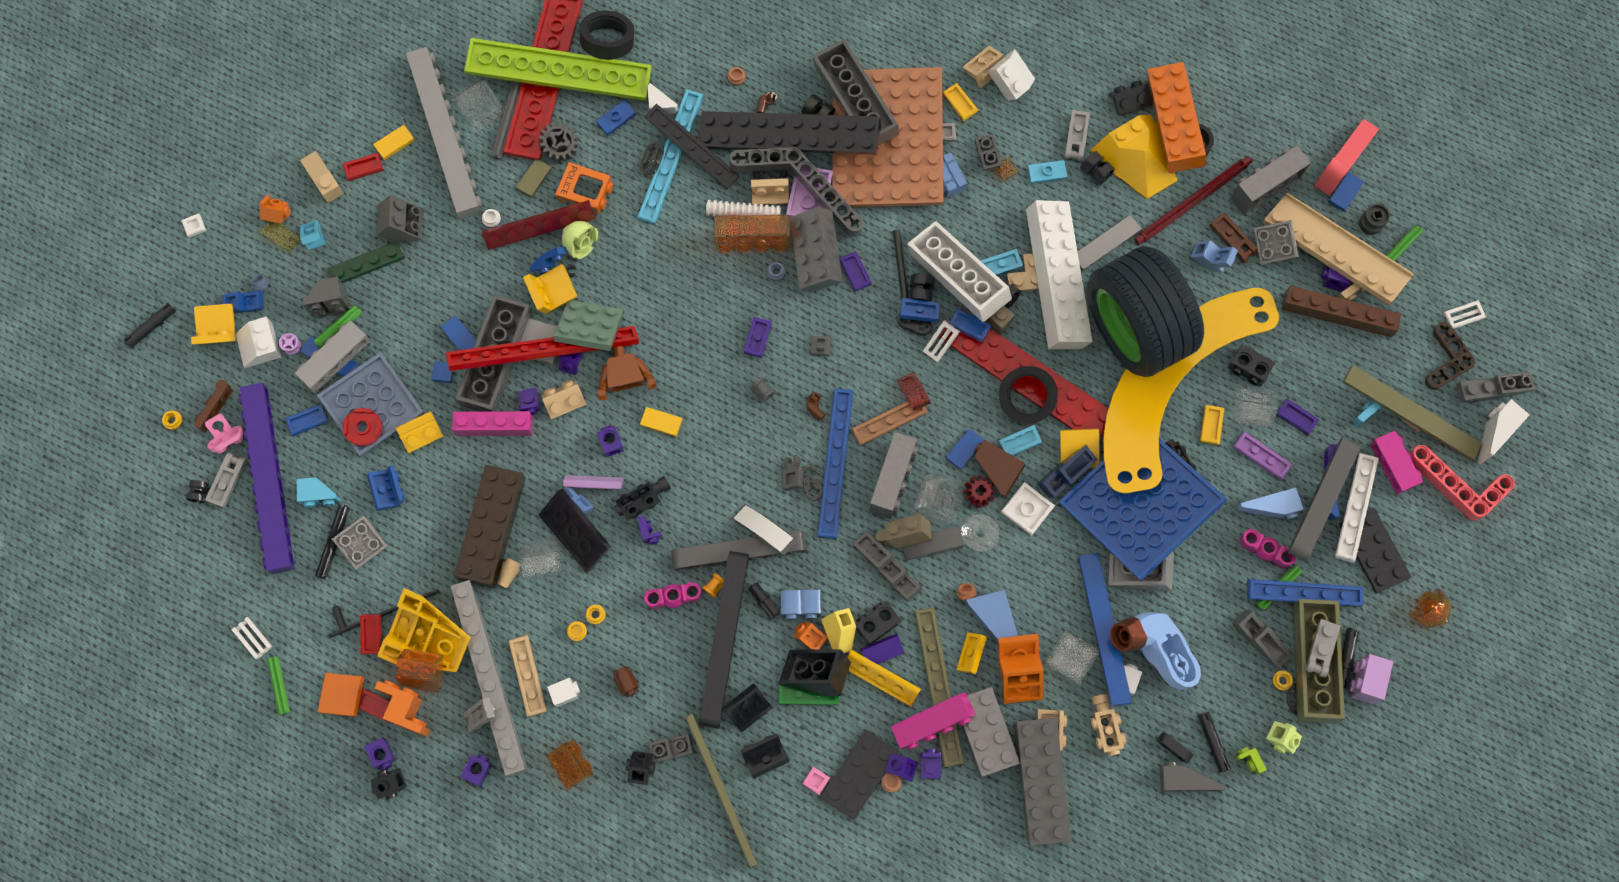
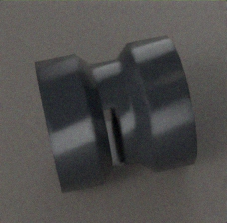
[186,480,209,503]

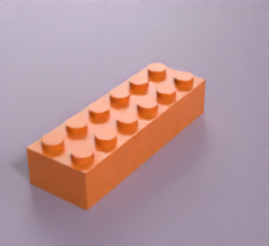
[1147,62,1206,173]

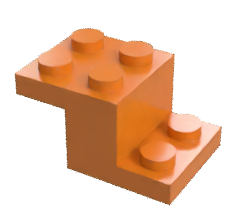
[998,634,1043,704]
[374,680,430,737]

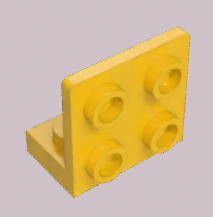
[523,264,577,314]
[191,304,236,344]

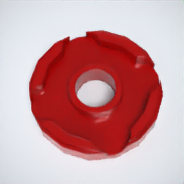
[343,408,383,447]

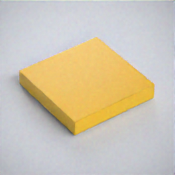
[1060,429,1099,468]

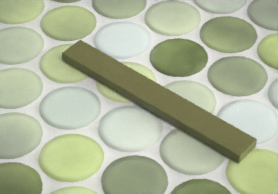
[1342,365,1482,460]
[915,607,964,768]
[686,714,758,868]

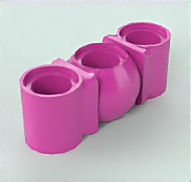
[1239,529,1296,568]
[644,582,702,609]

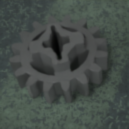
[538,122,579,162]

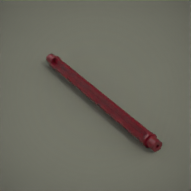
[1134,156,1252,245]

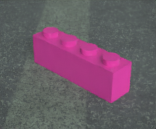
[452,411,533,436]
[891,693,976,750]

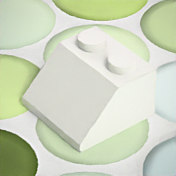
[987,49,1035,101]
[236,316,281,368]

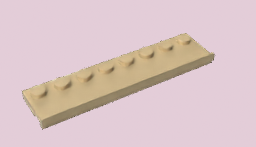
[1263,193,1414,306]

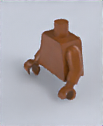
[597,346,657,400]

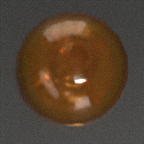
[1409,588,1452,628]

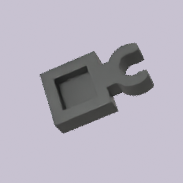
[782,455,803,491]

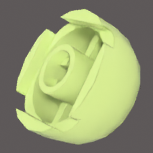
[561,221,598,259]

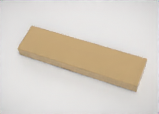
[509,635,547,717]

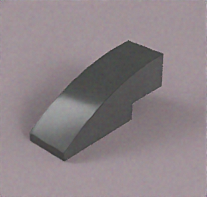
[903,526,964,561]
[1232,610,1292,669]

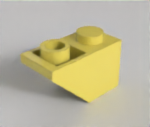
[821,608,856,654]

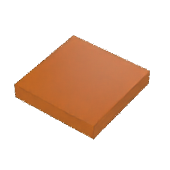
[318,673,364,717]

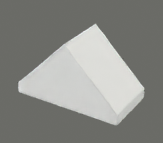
[648,83,678,115]

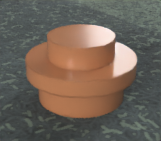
[728,67,746,85]
[957,583,977,601]
[881,773,902,792]

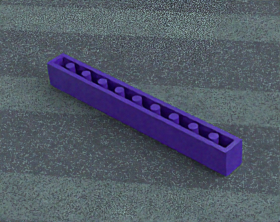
[238,382,295,574]

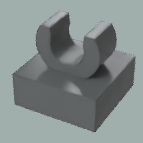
[811,335,831,357]

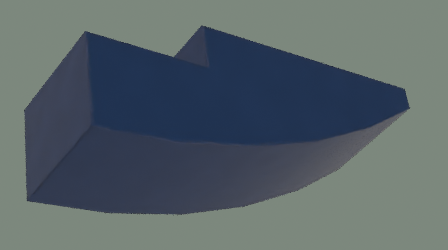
[1037,445,1098,498]

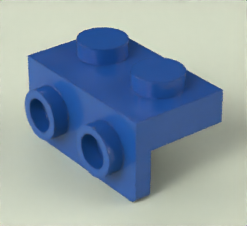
[367,465,404,511]

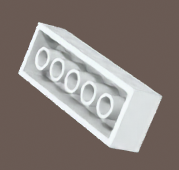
[907,221,1012,322]

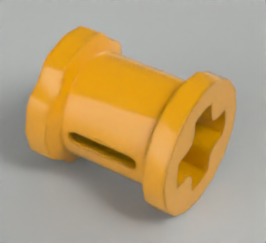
[702,573,724,599]

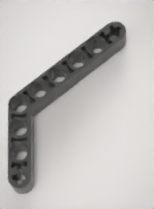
[729,147,863,237]

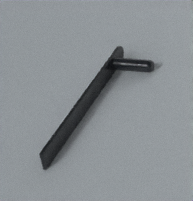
[328,589,440,638]

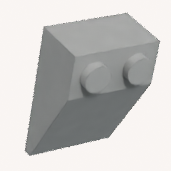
[1108,552,1174,591]

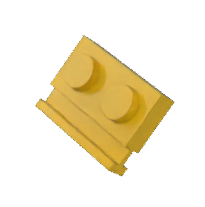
[396,411,443,453]

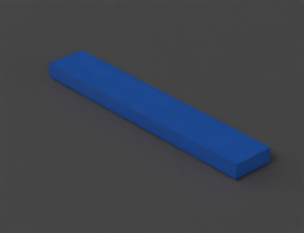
[1247,579,1363,607]

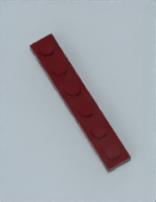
[482,200,595,250]

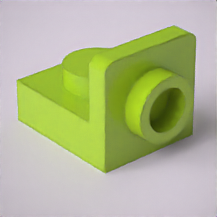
[1234,747,1267,774]

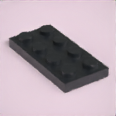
[538,489,611,573]
[1339,508,1412,594]
[821,730,899,820]

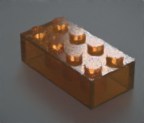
[714,214,790,253]

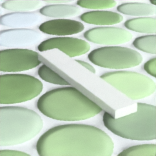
[1335,453,1379,563]

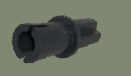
[748,582,779,619]

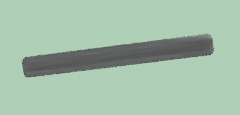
[492,81,522,159]

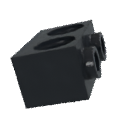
[1228,344,1275,386]
[855,602,901,645]

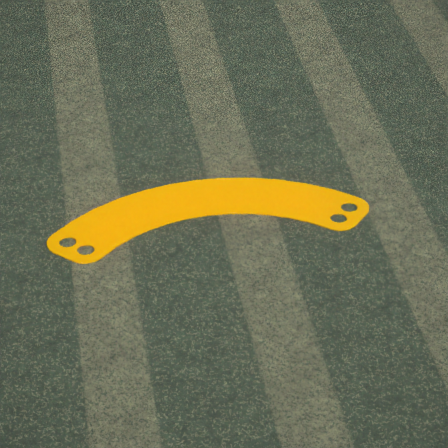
[1104,288,1279,493]

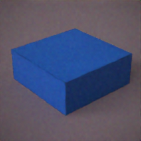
[432,361,454,383]

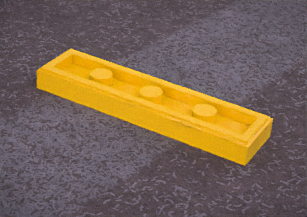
[847,650,921,707]

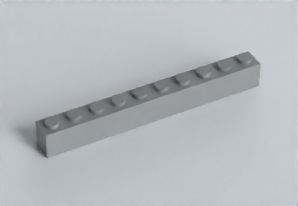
[406,47,482,219]
[451,580,528,778]

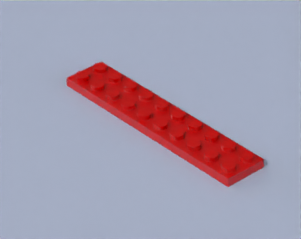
[504,0,583,160]
[939,308,1108,440]

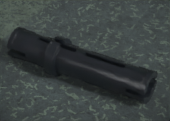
[123,303,176,348]
[1342,628,1360,689]
[1197,712,1231,773]

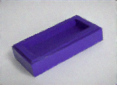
[839,251,872,292]
[1276,399,1319,436]
[861,633,905,664]

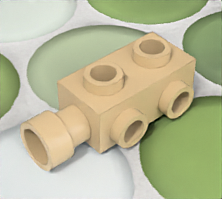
[1091,694,1126,756]

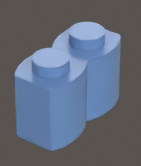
[781,590,821,620]

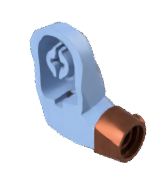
[1110,612,1201,690]

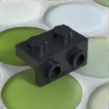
[1109,80,1153,115]
[723,683,772,732]
[741,734,790,779]

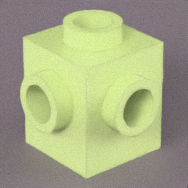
[1266,721,1302,754]

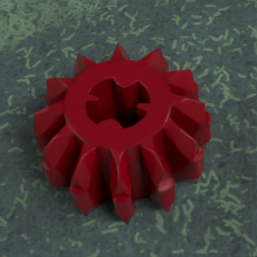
[962,475,996,509]

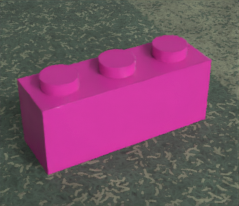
[1370,431,1423,495]

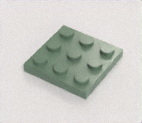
[554,300,623,351]

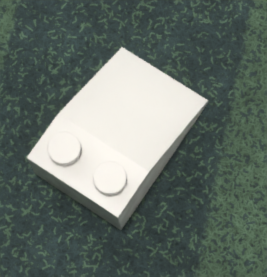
[1477,399,1529,464]

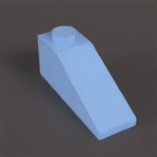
[1237,488,1304,520]

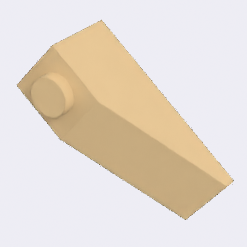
[300,151,344,203]

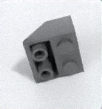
[376,195,422,242]
[303,276,350,318]

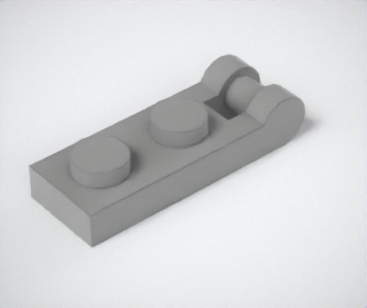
[1064,110,1090,162]
[205,453,248,508]
[1305,619,1340,678]
[463,698,495,733]

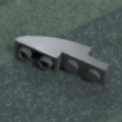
[1456,372,1536,403]

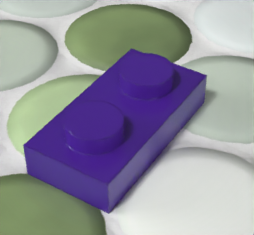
[744,317,772,358]

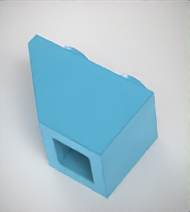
[297,477,340,508]

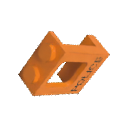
[555,162,613,215]

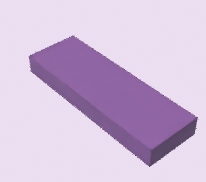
[1233,431,1293,480]

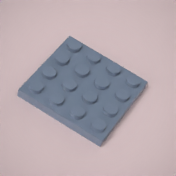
[317,352,425,457]

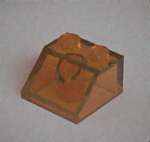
[396,648,444,693]

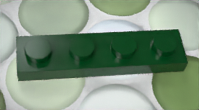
[327,242,405,283]

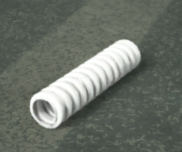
[706,200,781,222]

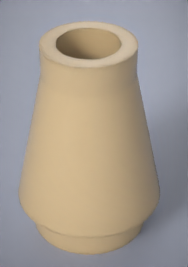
[497,558,521,588]

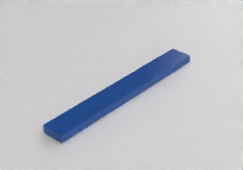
[818,388,853,539]
[1078,553,1132,707]

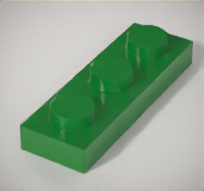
[779,684,839,705]

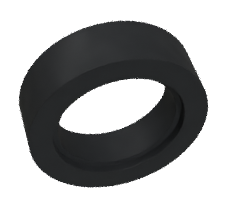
[579,10,634,60]
[999,366,1058,424]

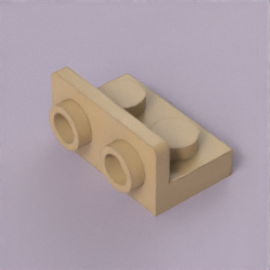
[963,46,1004,88]
[751,178,789,206]

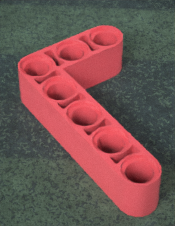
[1314,119,1379,196]
[1410,445,1515,521]

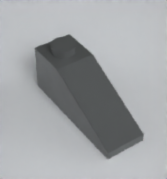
[1160,762,1225,792]

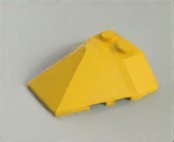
[1091,114,1178,199]
[377,588,471,672]

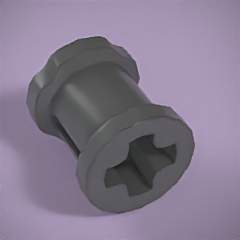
[751,377,776,403]

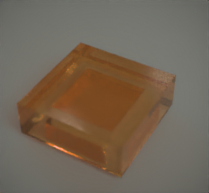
[993,157,1019,182]

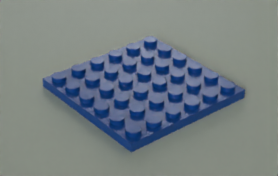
[1059,438,1227,581]

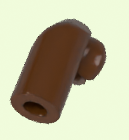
[756,92,778,113]
[807,392,826,421]

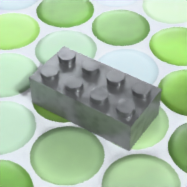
[1231,146,1311,215]
[789,207,843,292]
[869,432,919,519]
[961,687,1020,779]

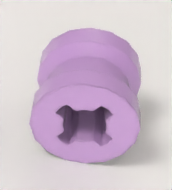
[279,333,301,355]

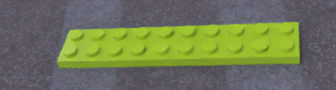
[464,38,652,101]

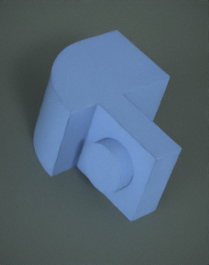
[1190,240,1238,272]

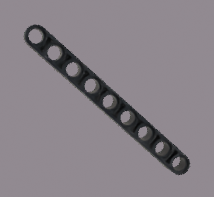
[699,551,749,729]

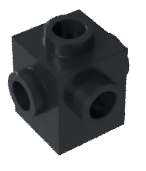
[625,751,656,785]
[370,768,407,800]

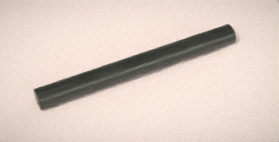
[893,230,908,299]

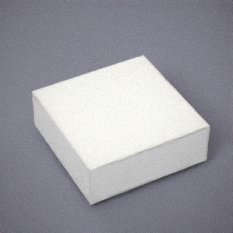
[181,213,206,238]

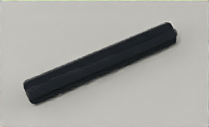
[315,504,350,579]

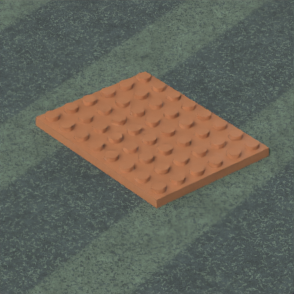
[832,67,944,208]

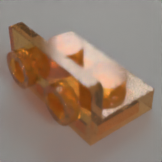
[547,740,594,790]

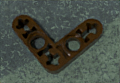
[1425,322,1475,390]

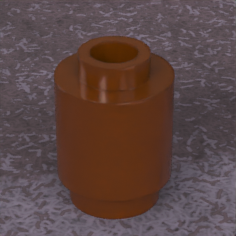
[613,666,639,698]

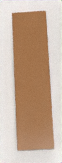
[851,396,928,446]

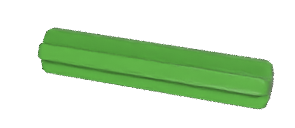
[1386,225,1423,261]
[314,305,361,349]
[1256,565,1302,611]
[267,657,290,715]

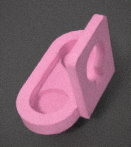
[205,413,244,454]

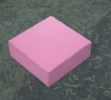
[802,767,830,795]

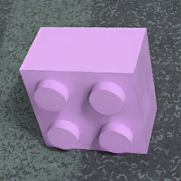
[1348,654,1393,704]

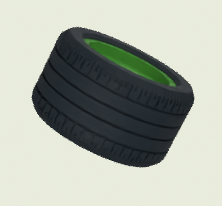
[1086,246,1204,377]

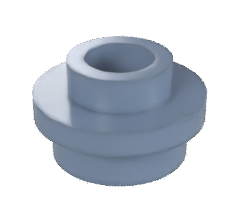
[767,262,786,281]
[250,274,270,291]

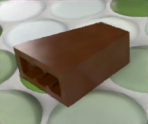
[974,440,1026,497]

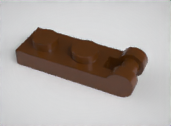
[1209,212,1258,263]
[193,380,232,433]

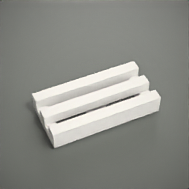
[1443,300,1486,329]
[923,320,960,362]
[232,617,273,660]

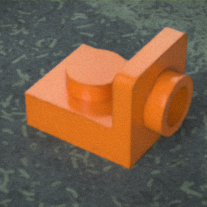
[793,621,828,649]

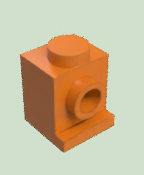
[259,195,291,224]

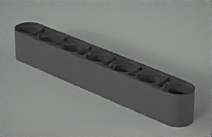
[1287,437,1361,562]
[671,531,807,571]

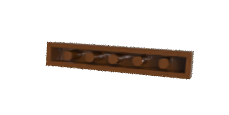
[1281,285,1401,338]

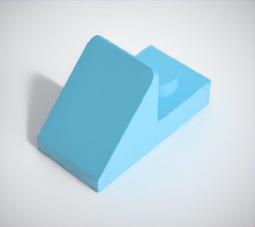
[300,220,326,250]

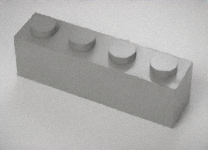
[294,320,370,394]

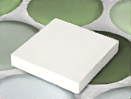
[1001,482,1055,536]

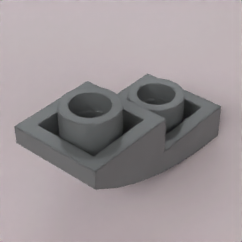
[975,134,1002,170]
[649,733,695,763]

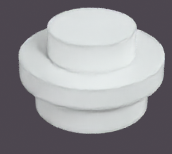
[482,209,501,228]

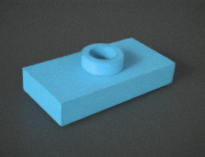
[1027,160,1068,184]
[1352,402,1382,426]
[999,425,1042,456]

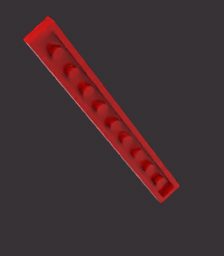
[445,326,639,371]

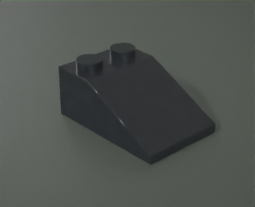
[779,649,851,696]

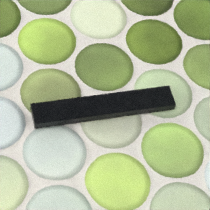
[644,103,739,190]

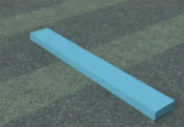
[637,89,704,224]

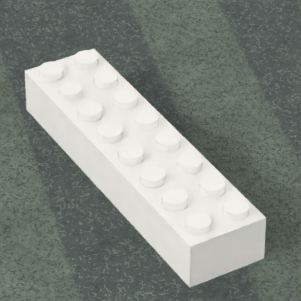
[1026,200,1092,349]

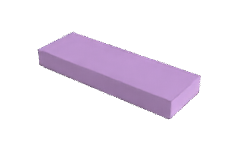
[563,475,624,489]

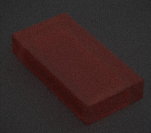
[897,372,931,411]

